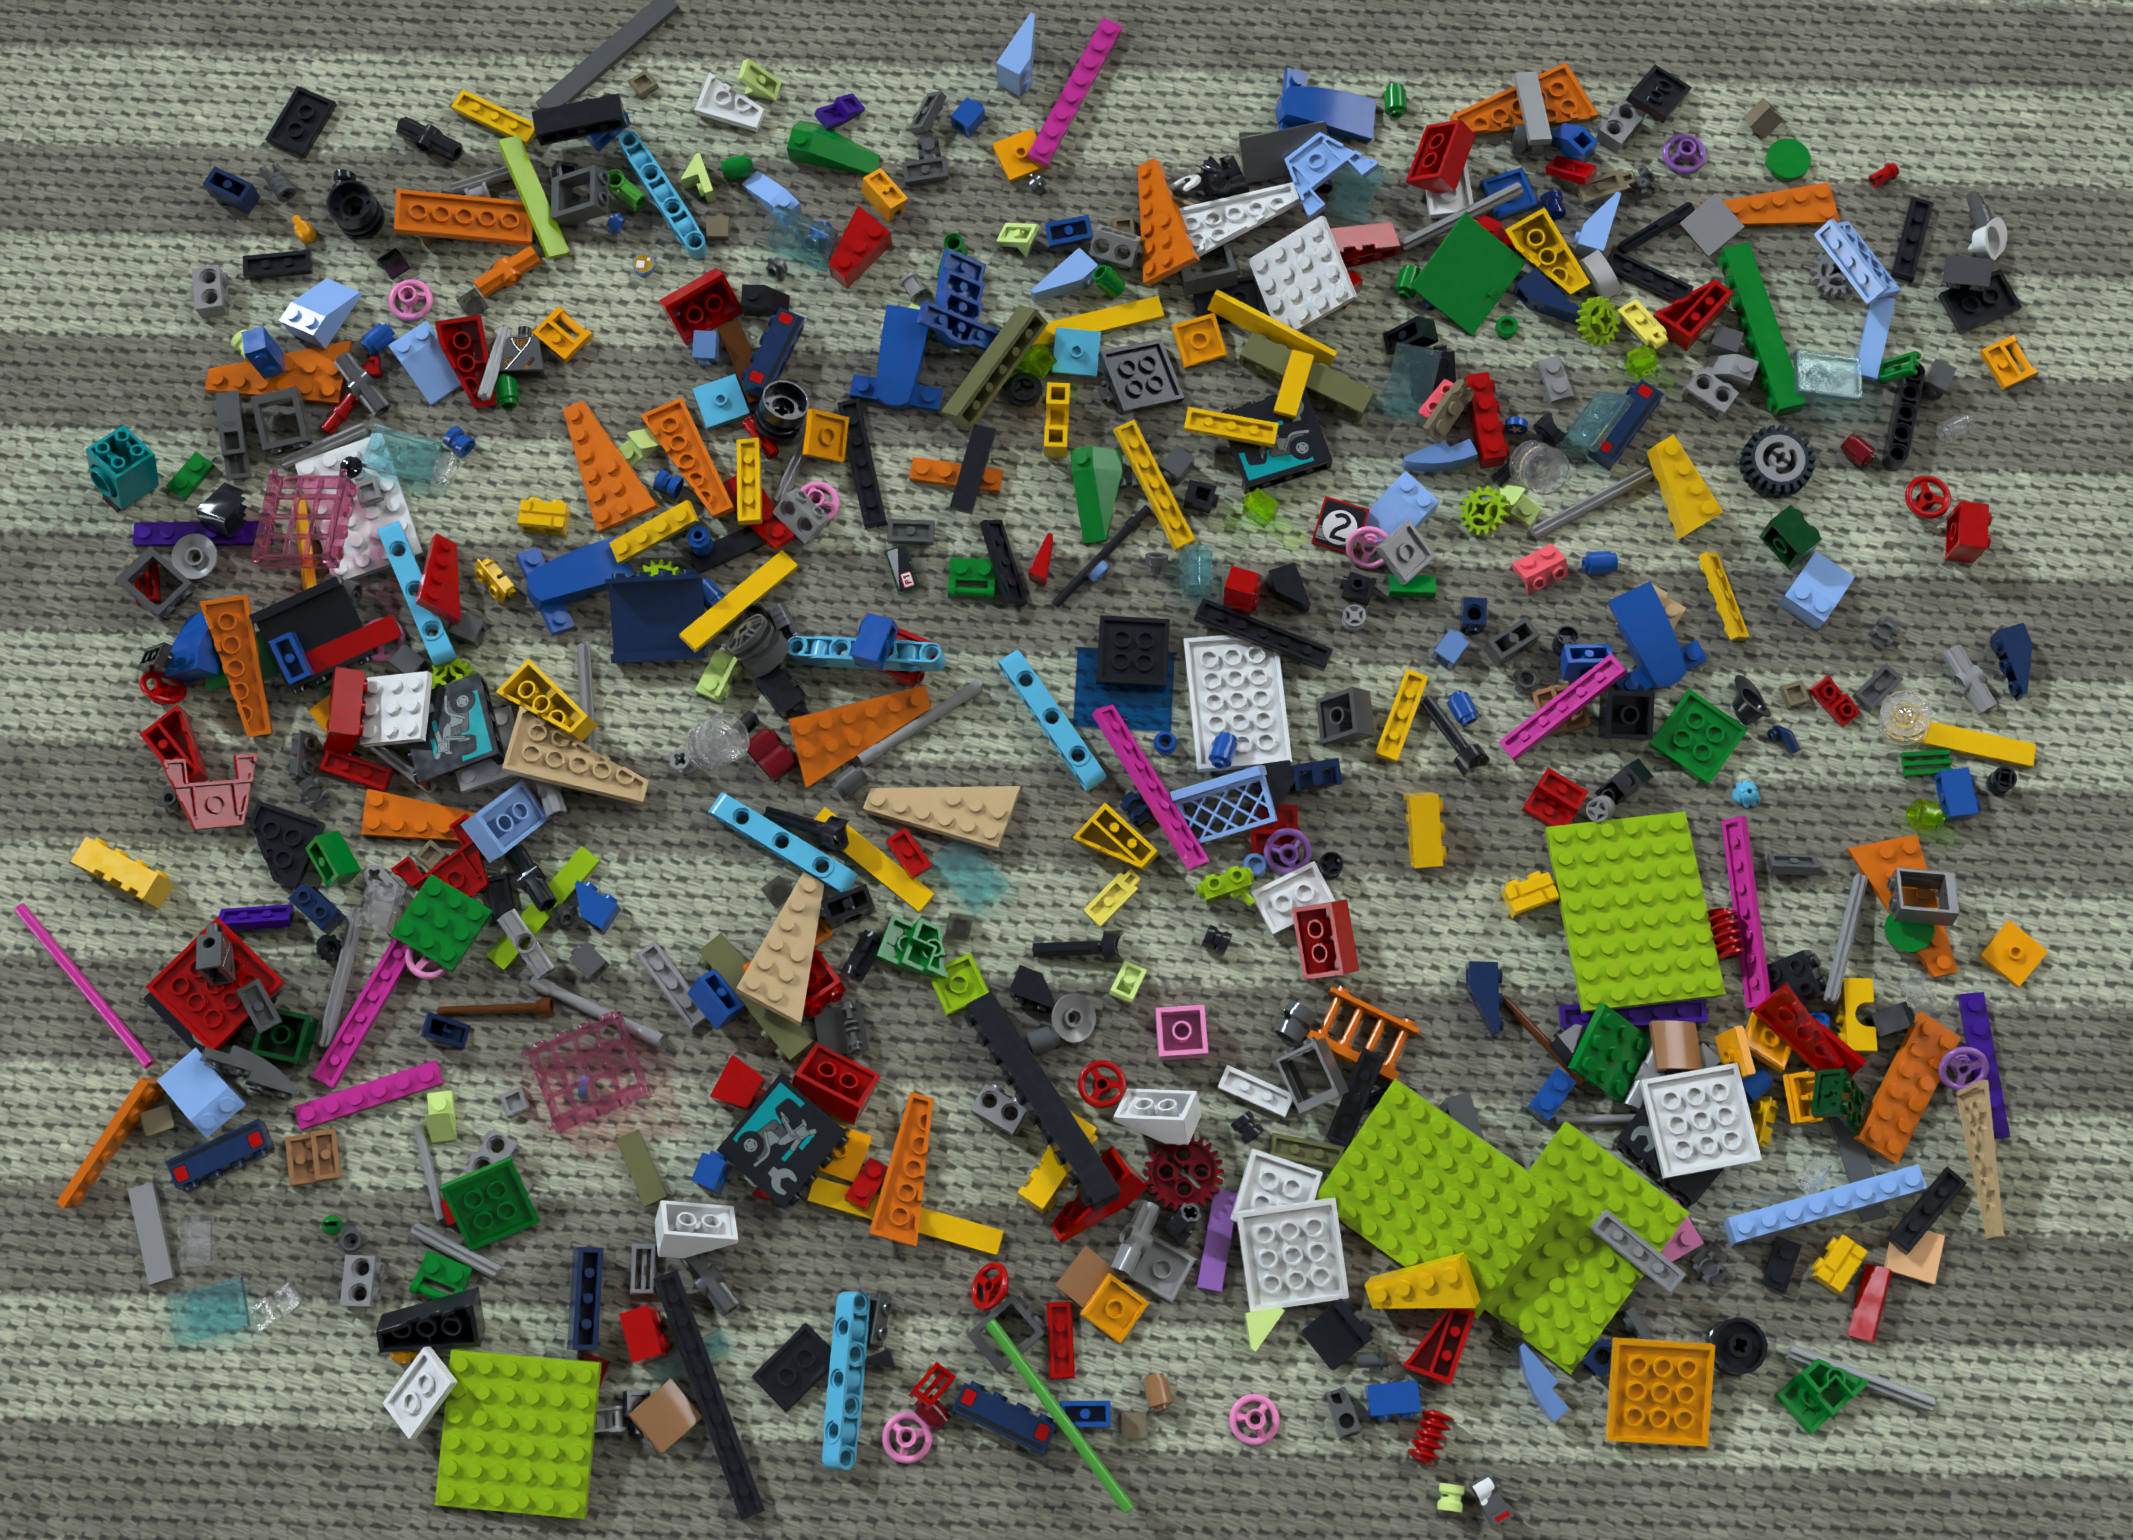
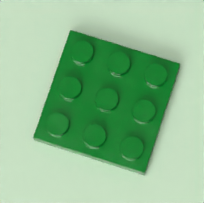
[1648,689,1748,786]
[390,874,493,973]
[1568,1003,1651,1104]
[440,1156,540,1251]

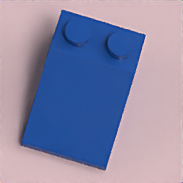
[165,612,221,683]

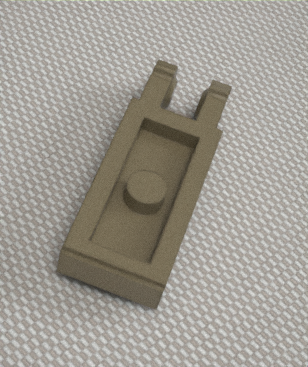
[1423,379,1475,443]

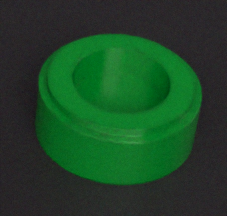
[1495,315,1519,339]

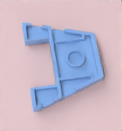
[1285,132,1379,220]

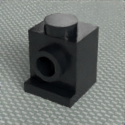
[1183,480,1219,514]
[1339,571,1377,606]

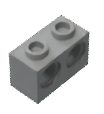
[1596,98,1646,154]
[1089,224,1142,268]
[192,265,231,319]
[1681,368,1739,422]
[772,487,830,544]
[970,1084,1028,1137]
[465,1128,522,1173]
[340,1255,384,1308]

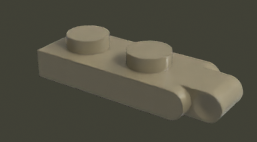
[1575,169,1637,206]

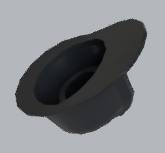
[1732,675,1771,726]

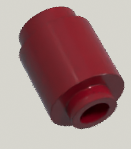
[1840,434,1876,467]
[914,1393,951,1432]

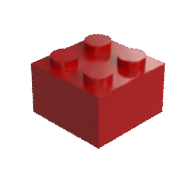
[1945,501,1992,564]
[619,1305,671,1366]

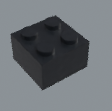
[1598,690,1655,740]

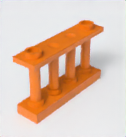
[1306,986,1420,1084]

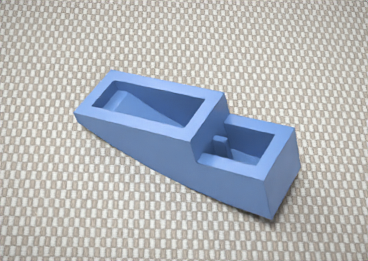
[1401,439,1478,472]
[1517,1343,1569,1423]

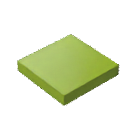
[928,953,989,1017]

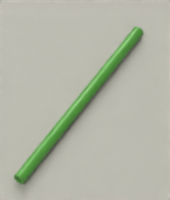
[985,1318,1134,1514]

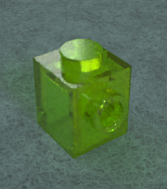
[1019,344,1057,378]
[1242,487,1280,529]

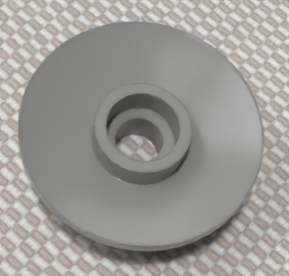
[171,534,218,580]
[1052,994,1096,1042]

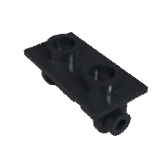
[841,929,882,982]

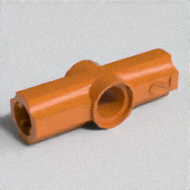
[473,246,541,298]

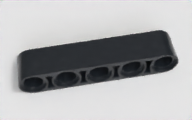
[1882,363,1925,471]

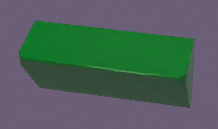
[1388,574,1437,598]

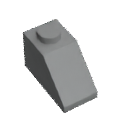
[1705,354,1759,392]

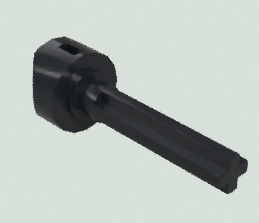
[1491,412,1568,487]
[1420,695,1490,777]
[763,806,850,851]
[1032,930,1125,963]

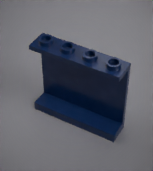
[605,569,708,663]

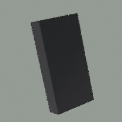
[486,873,516,925]

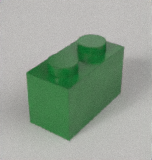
[305,831,361,888]

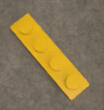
[451,89,536,147]
[1184,407,1279,448]
[736,438,762,526]
[609,500,699,565]
[1699,552,1750,641]
[1374,669,1429,763]

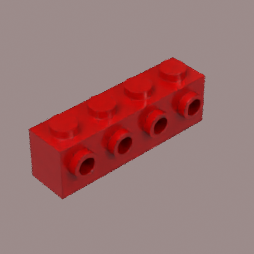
[1464,372,1509,469]

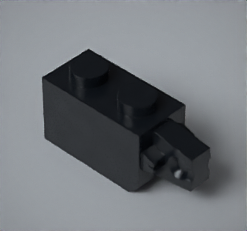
[754,665,810,719]

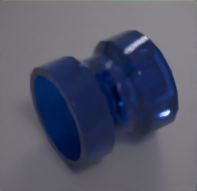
[1540,190,1566,220]

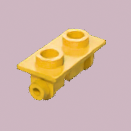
[474,558,517,605]
[1751,1096,1779,1149]

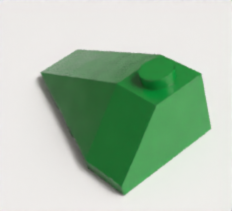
[787,120,880,175]
[1070,446,1124,545]

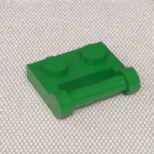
[948,558,996,600]
[409,1250,474,1300]

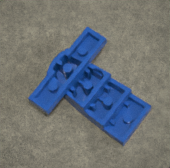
[1276,68,1376,142]
[916,248,1000,351]
[850,304,943,412]
[516,536,634,636]
[1607,581,1708,692]

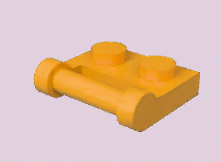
[532,306,594,363]
[1979,335,2039,391]

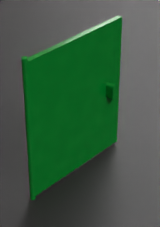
[1408,211,1526,336]

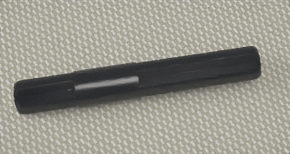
[1617,202,1695,254]

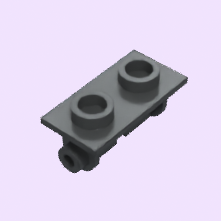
[289,730,316,781]
[867,1293,892,1347]

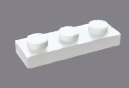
[1217,1065,1293,1118]

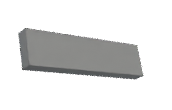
[1514,71,1552,145]
[635,940,708,1031]
[128,1182,176,1286]
[1589,1209,1687,1294]

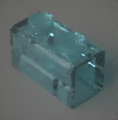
[1179,544,1212,596]

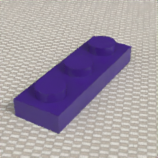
[219,904,295,931]

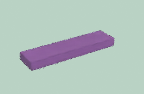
[1197,1190,1238,1292]

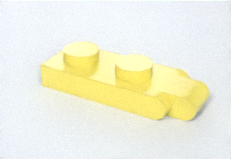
[1617,299,1668,349]
[1083,869,1142,928]

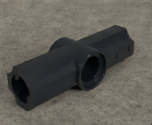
[396,116,463,162]
[505,844,558,912]

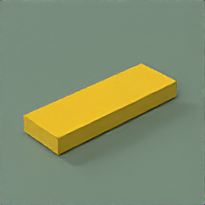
[1273,349,1314,419]

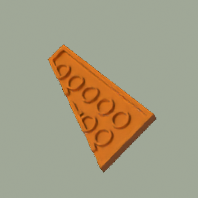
[1450,62,1599,135]
[1138,158,1200,286]
[205,340,352,405]
[563,401,660,533]
[788,685,931,788]
[1846,834,1958,978]

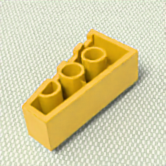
[1647,434,1723,541]
[496,658,598,742]
[70,837,174,909]
[1018,1112,1098,1214]
[1364,1252,1481,1309]

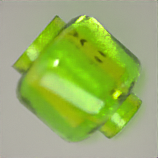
[1624,345,1660,379]
[1906,799,1945,831]

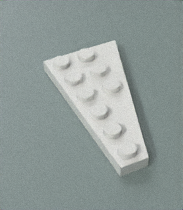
[1179,182,1299,257]

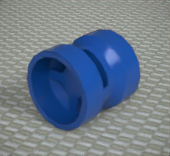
[443,426,476,458]
[653,469,684,499]

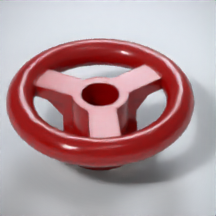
[1905,475,1951,519]
[139,670,187,705]
[1078,1060,1127,1109]
[971,1262,1009,1311]

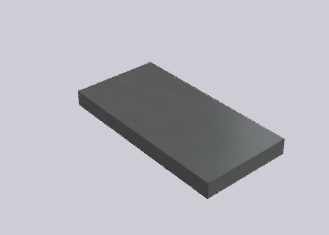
[1238,121,1328,183]

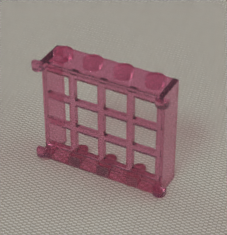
[251,469,357,568]
[521,1011,653,1134]

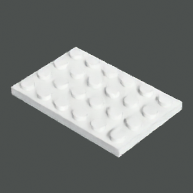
[295,433,424,581]
[1183,635,1292,772]

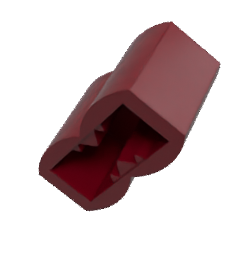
[743,727,796,784]

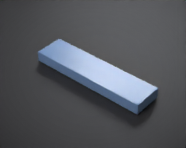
[1853,297,1896,382]

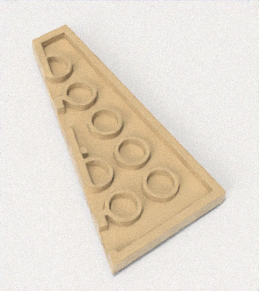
[502,706,649,806]
[863,786,1021,851]
[735,872,824,1026]
[1955,1080,2005,1239]

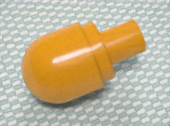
[291,215,316,244]
[389,1350,421,1364]

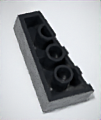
[376,1287,486,1353]

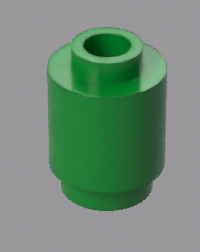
[1384,83,1407,118]
[720,154,754,180]
[1394,264,1420,300]
[1093,265,1125,298]
[494,374,519,410]

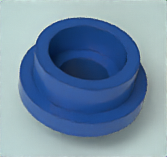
[606,212,625,234]
[1153,731,1177,755]

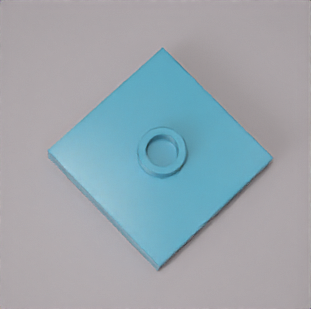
[1052,327,1101,378]
[693,374,751,431]

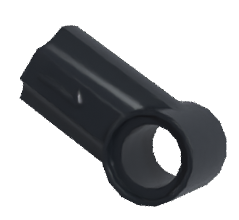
[1163,1203,1201,1246]

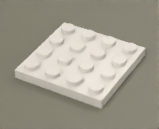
[1248,216,1358,332]
[1639,1063,1762,1179]
[1236,1198,1349,1312]

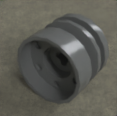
[726,614,790,677]

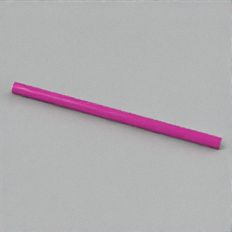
[14,903,155,1069]

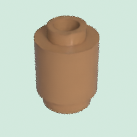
[1143,1373,1173,1412]

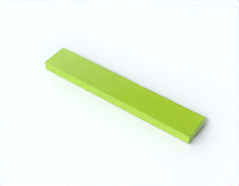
[497,135,570,260]
[486,846,601,972]

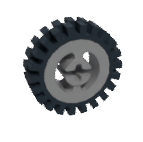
[1739,425,1816,499]

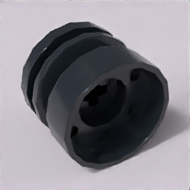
[326,180,385,240]
[754,380,810,442]

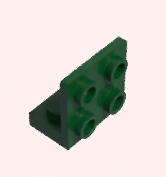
[1811,1068,1865,1136]

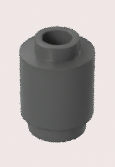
[831,765,867,799]
[1023,1026,1061,1056]

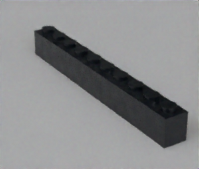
[964,991,1121,1212]

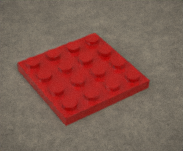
[146,917,286,1051]

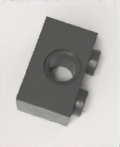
[1484,616,1540,668]

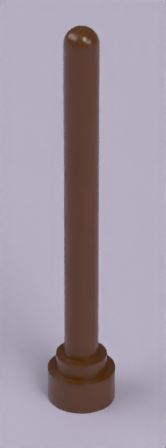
[1503,995,1585,1088]
[436,997,554,1017]

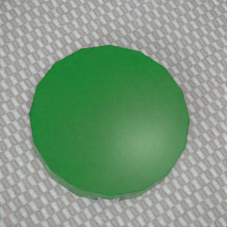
[1765,138,1811,182]
[1884,905,1935,954]

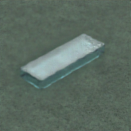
[653,1328,732,1384]

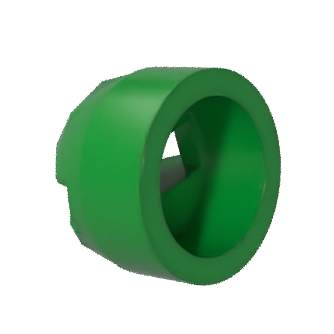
[321,1215,343,1236]

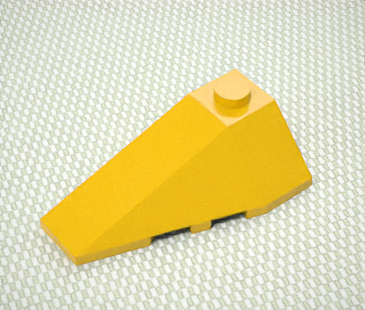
[1505,207,1590,295]

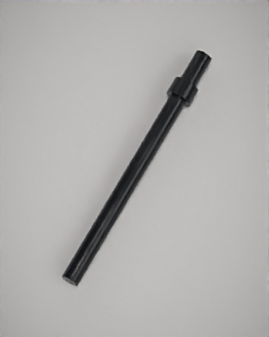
[1052,505,1152,608]

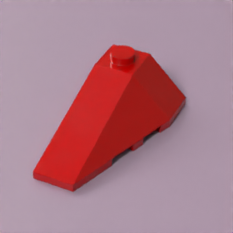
[435,315,497,409]
[1050,1146,1148,1243]

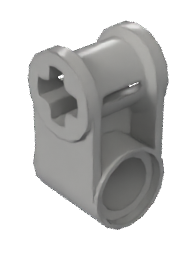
[595,1405,627,1434]

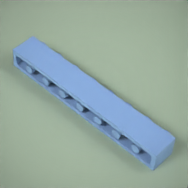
[1723,1164,1927,1247]

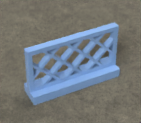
[1814,219,1901,304]
[1170,765,1278,844]

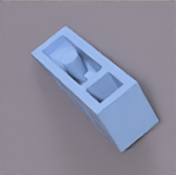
[741,171,802,228]
[1572,192,1621,257]
[1031,248,1098,303]

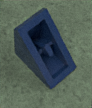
[421,1012,471,1049]

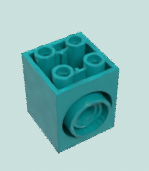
[86,425,159,510]

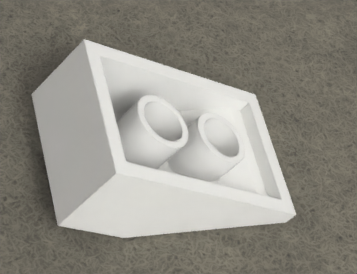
[1113,1089,1201,1145]
[655,1200,738,1258]

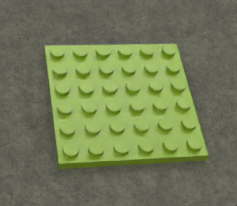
[435,1349,602,1519]

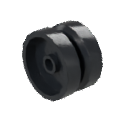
[1705,1317,1768,1376]

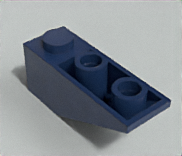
[1512,268,1580,325]
[1990,622,2033,701]
[1466,961,1503,1038]

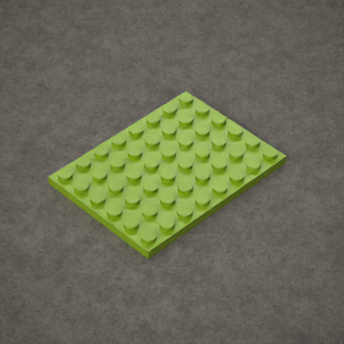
[1544,811,1726,1013]
[1315,1078,1563,1319]
[1485,1121,1689,1375]

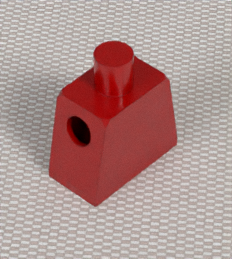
[710,1055,766,1111]

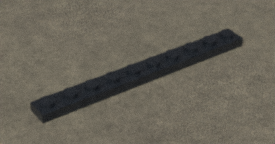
[653,1270,765,1520]

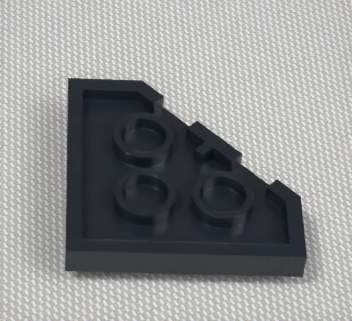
[249,800,326,890]

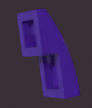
[814,93,865,131]

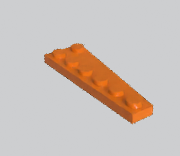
[1698,182,1840,227]
[641,397,735,520]
[200,594,273,737]
[361,789,475,842]
[56,1078,166,1208]
[868,1092,934,1248]

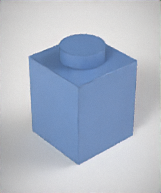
[692,330,720,366]
[1432,629,1470,671]

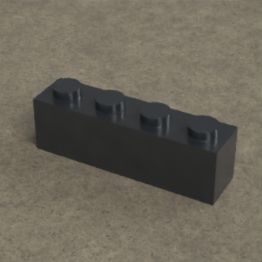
[532,93,628,146]

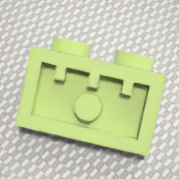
[695,650,743,703]

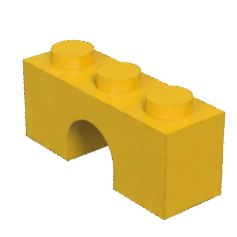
[1044,382,1070,458]
[1835,978,1877,1055]

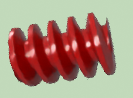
[1707,908,1745,961]
[1407,1410,1454,1468]

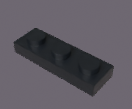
[243,249,313,280]
[137,642,173,673]

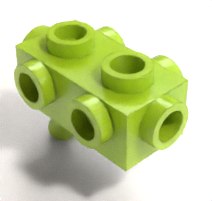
[1195,866,1256,907]

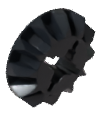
[1006,372,1042,408]

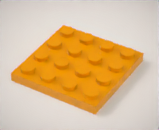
[1605,1337,1715,1447]

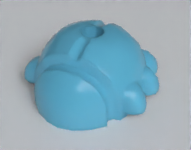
[1732,780,1761,809]

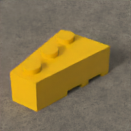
[1403,792,1447,868]
[1073,803,1160,871]

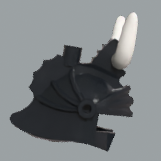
[1168,155,1249,203]

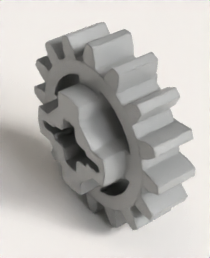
[1809,252,1854,299]

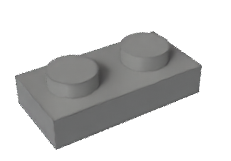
[1537,355,1574,404]

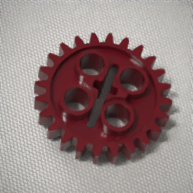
[1144,1134,1224,1213]

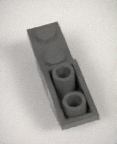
[216,390,252,481]
[199,1045,298,1100]

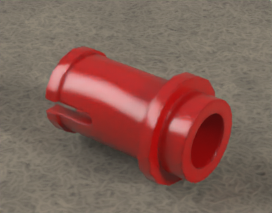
[1868,163,1899,188]

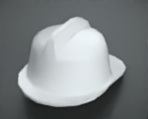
[1968,217,2007,261]

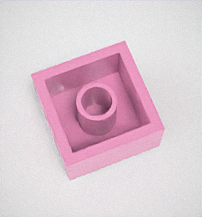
[1155,1005,1208,1061]

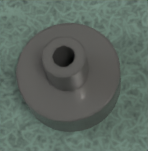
[1145,552,1168,574]

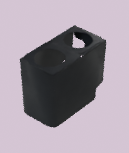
[196,482,247,537]

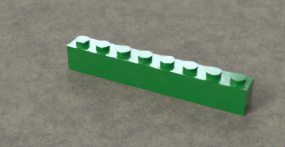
[1717,242,1805,418]

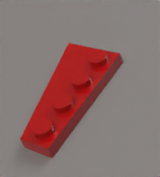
[723,475,795,551]
[415,533,461,625]
[1752,982,1844,1071]

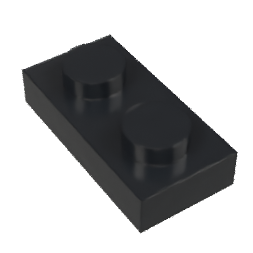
[1760,1236,1802,1293]

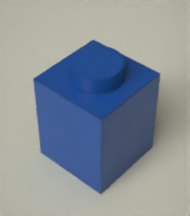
[951,97,985,138]

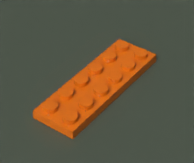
[394,189,533,246]
[1853,1012,1961,1164]

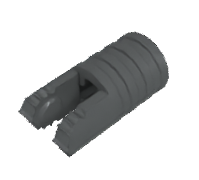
[259,162,296,202]
[1966,191,1993,231]
[766,603,801,640]

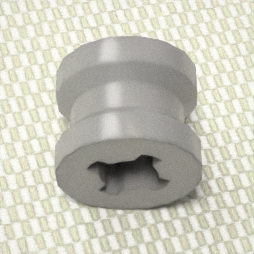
[1341,604,1366,632]
[1586,795,1615,822]

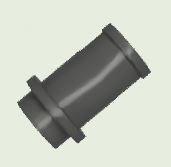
[1357,1350,1388,1370]

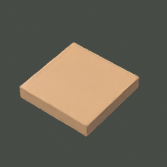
[1884,1221,1945,1285]

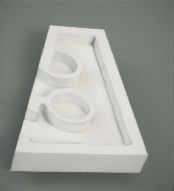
[695,72,765,132]

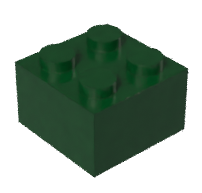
[1759,505,1822,570]
[251,1009,319,1068]

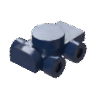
[1120,791,1151,826]

